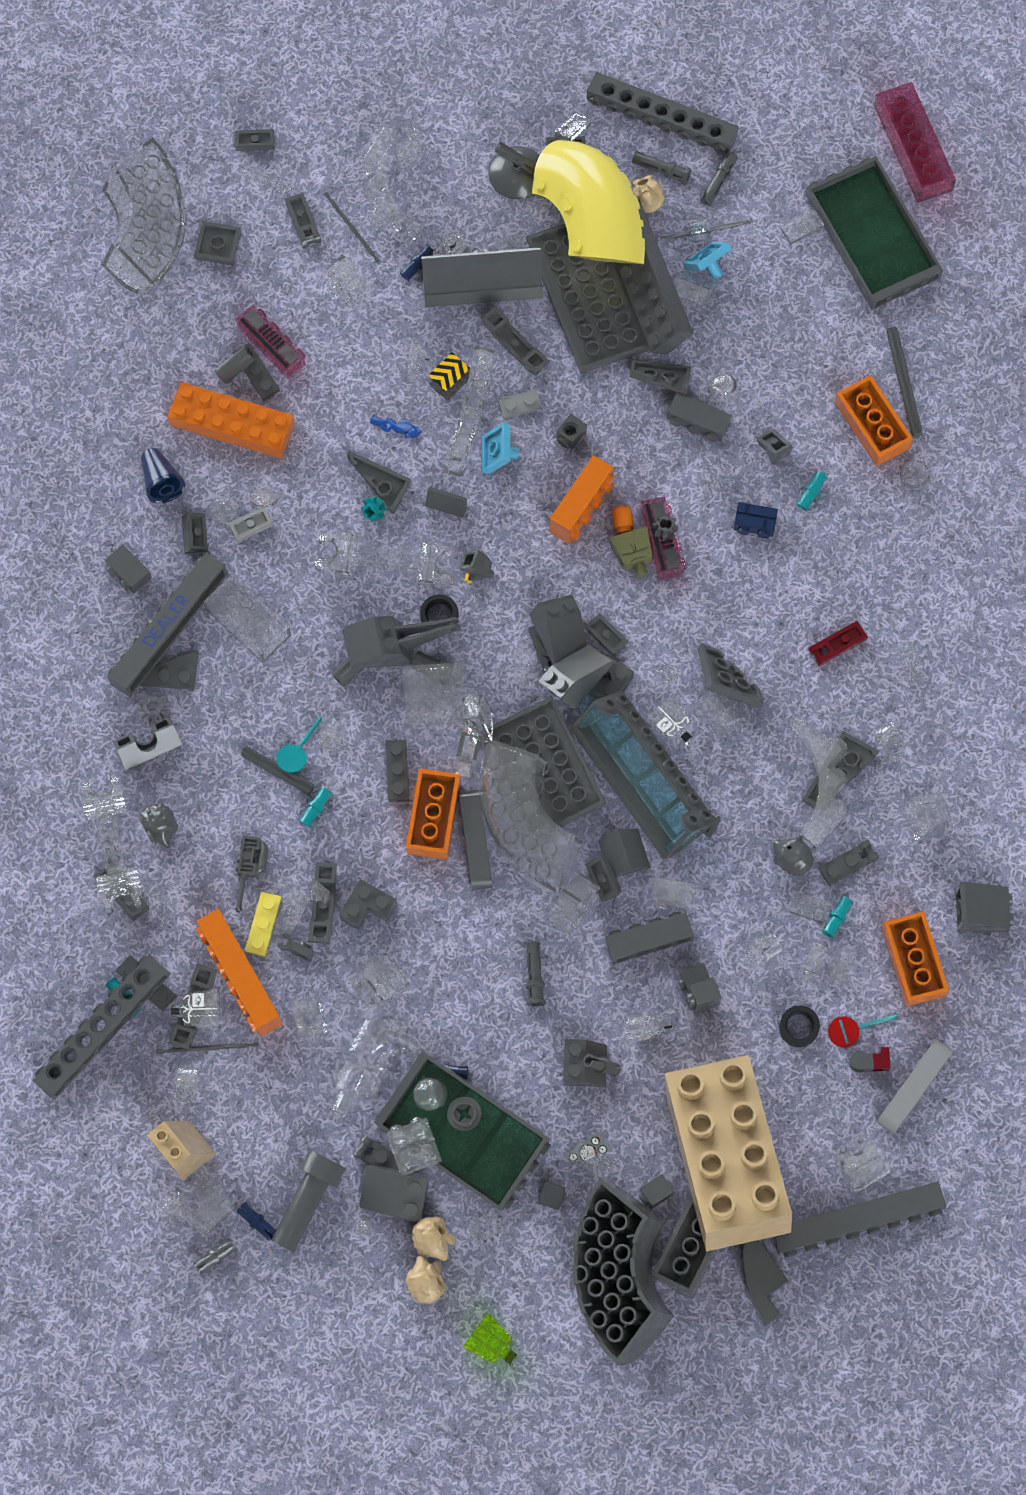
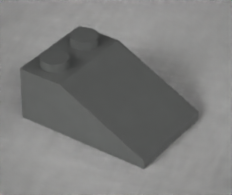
[529,595,587,665]
[539,645,613,710]
[359,1164,430,1221]

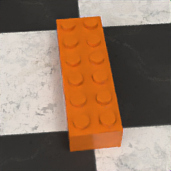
[167,382,295,459]
[196,908,283,1037]

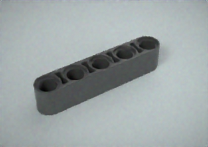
[459,790,493,890]

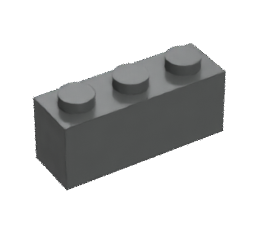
[667,392,732,442]

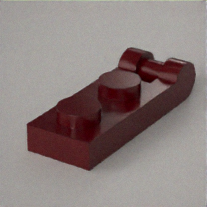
[808,621,868,667]

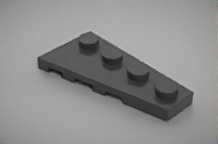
[802,731,879,811]

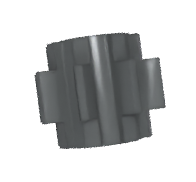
[653,514,678,541]

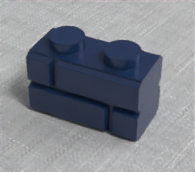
[733,502,778,538]

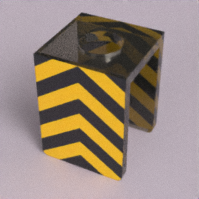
[429,352,471,401]

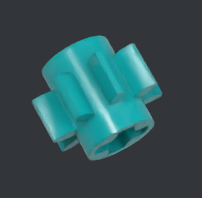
[361,495,387,522]

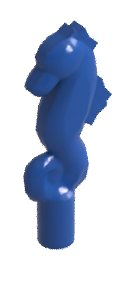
[370,416,421,438]

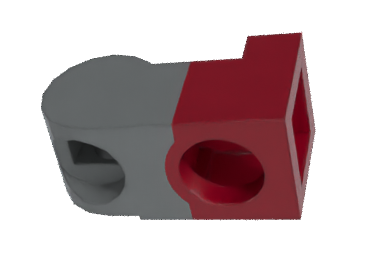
[849,1047,891,1072]

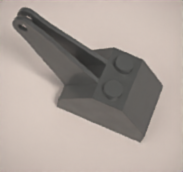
[342,616,461,668]

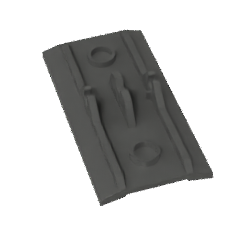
[421,247,543,307]

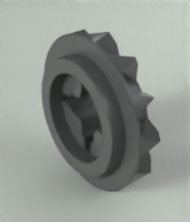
[447,1097,482,1132]

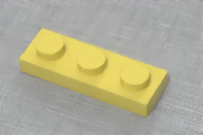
[245,892,282,957]

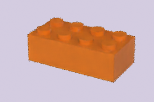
[835,375,913,467]
[550,455,615,545]
[406,768,461,860]
[881,911,949,1007]

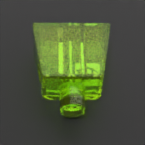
[463,1313,518,1365]

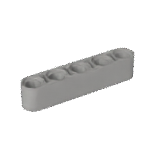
[877,1039,954,1134]

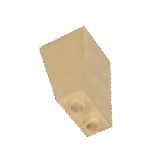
[147,1121,216,1181]

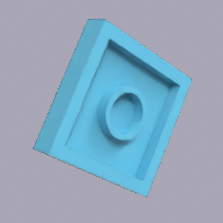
[682,242,732,280]
[482,423,520,474]

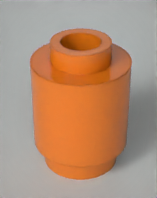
[612,505,634,535]

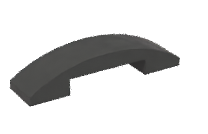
[481,306,550,375]
[308,862,337,944]
[168,963,217,1050]

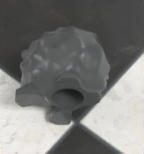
[139,803,178,847]
[773,837,814,876]

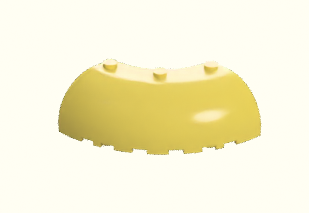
[532,140,645,264]

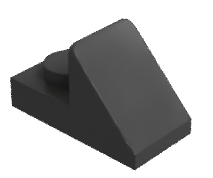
[757,429,793,465]

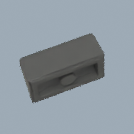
[425,487,467,518]
[182,512,208,554]

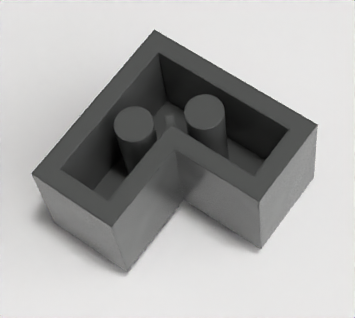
[339,879,398,930]
[678,963,721,1014]

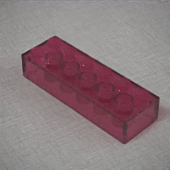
[874,82,956,203]

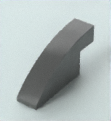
[742,1240,788,1327]

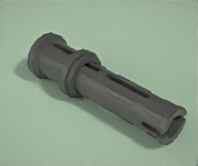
[632,151,691,185]
[526,941,546,1007]

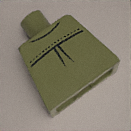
[610,526,652,578]

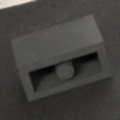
[105,544,152,593]

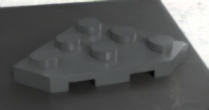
[697,644,763,708]

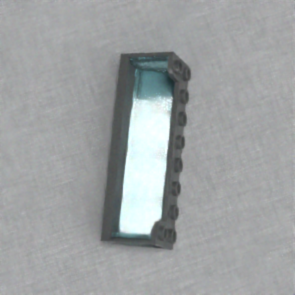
[570,691,717,860]

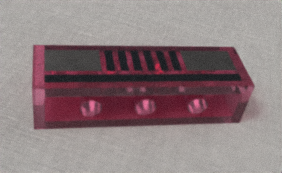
[235,305,306,380]
[641,496,686,582]

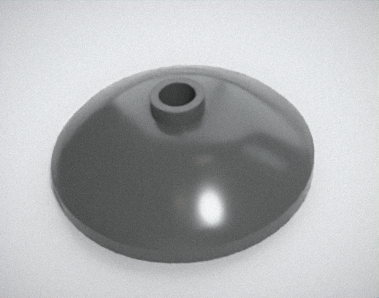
[488,146,540,199]

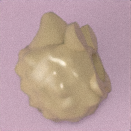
[632,175,665,213]
[412,1216,456,1261]
[405,1256,446,1304]

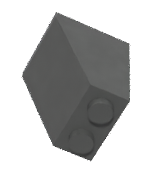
[956,882,1014,933]

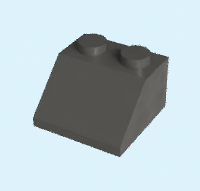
[563,1039,607,1087]

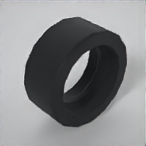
[420,594,459,623]
[779,1005,820,1047]

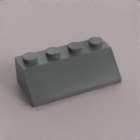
[652,1198,717,1299]

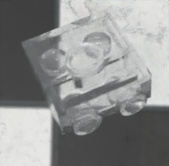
[386,1117,442,1176]

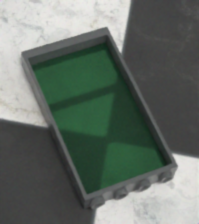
[806,156,943,310]
[374,1051,551,1211]

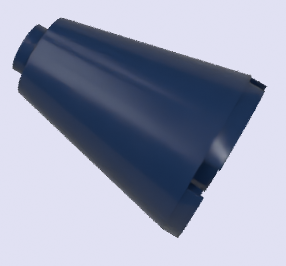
[141,448,186,504]

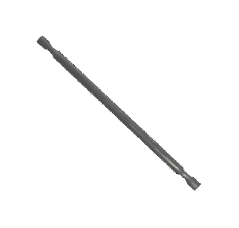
[324,192,380,262]
[661,219,753,241]
[157,1042,258,1054]

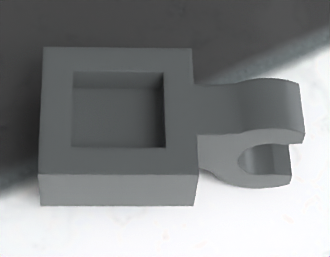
[277,933,314,962]

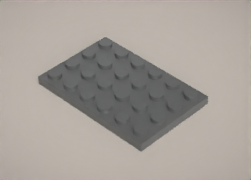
[478,696,607,841]

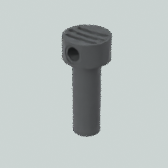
[271,1149,346,1252]

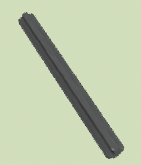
[887,327,923,437]

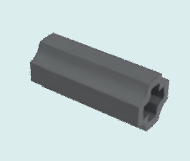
[216,345,256,384]
[332,658,364,687]

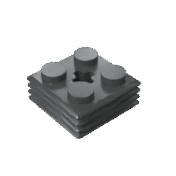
[588,652,634,699]

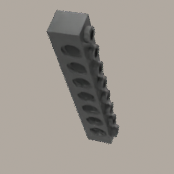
[587,72,739,153]
[32,954,171,1099]

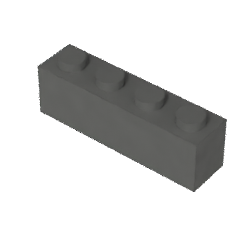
[606,911,694,964]

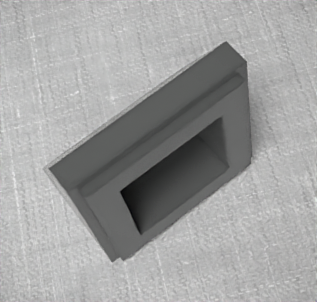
[538,1181,565,1210]

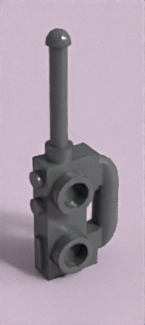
[235,836,268,913]

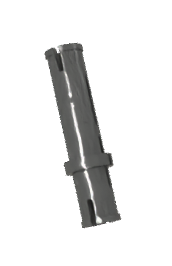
[700,152,738,206]

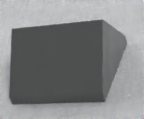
[598,829,650,878]

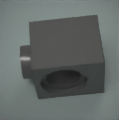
[556,414,587,449]
[639,1174,674,1209]

